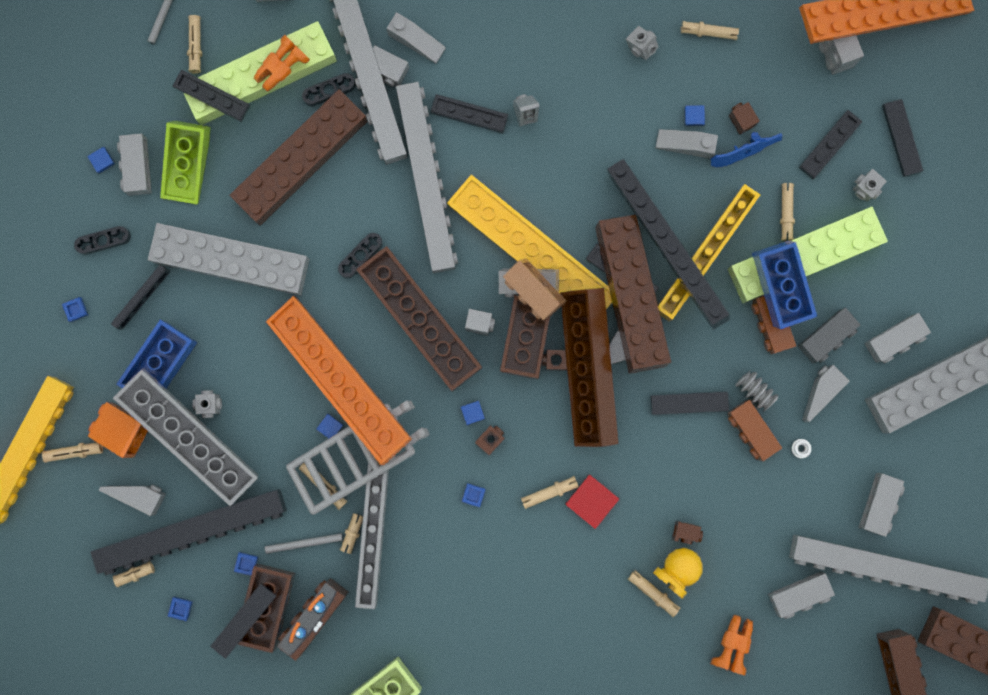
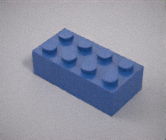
[752,241,817,329]
[116,320,198,389]

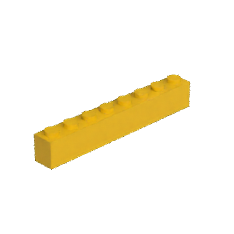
[658,184,760,322]
[0,376,74,524]

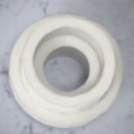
[791,439,811,458]

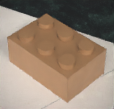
[503,259,566,320]

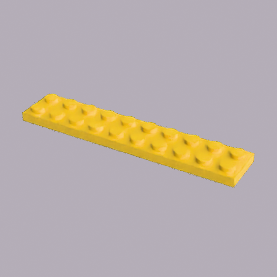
[447,174,612,309]

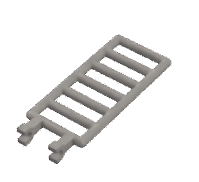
[286,400,430,515]

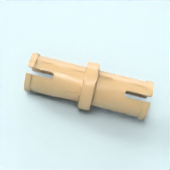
[340,513,363,554]
[113,561,155,588]

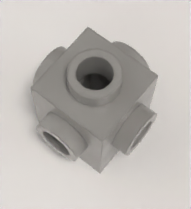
[626,26,659,60]
[852,169,887,202]
[193,390,222,418]

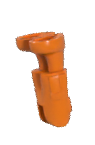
[254,35,310,92]
[710,615,753,676]

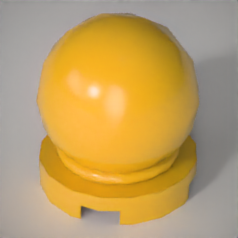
[653,548,703,599]

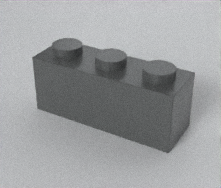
[798,307,861,363]

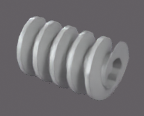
[735,370,779,412]

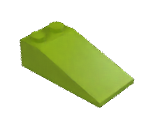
[160,120,211,204]

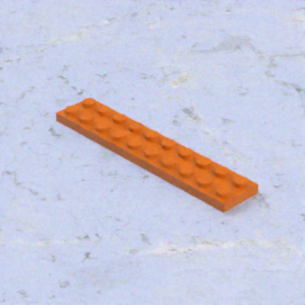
[799,0,974,44]
[266,296,412,466]

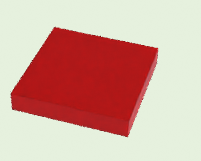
[565,474,619,529]

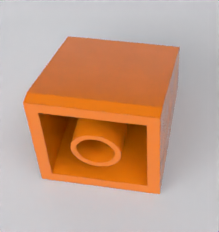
[88,402,148,458]

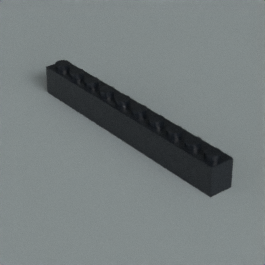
[607,159,730,330]
[91,489,287,576]

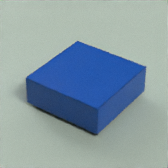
[685,106,705,126]
[87,147,115,173]
[62,297,88,322]
[461,401,485,425]
[317,414,344,438]
[462,483,486,507]
[234,552,259,576]
[168,596,193,621]

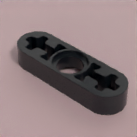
[302,73,355,106]
[74,226,131,255]
[338,233,383,278]

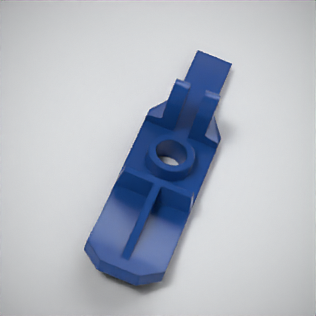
[711,132,783,167]

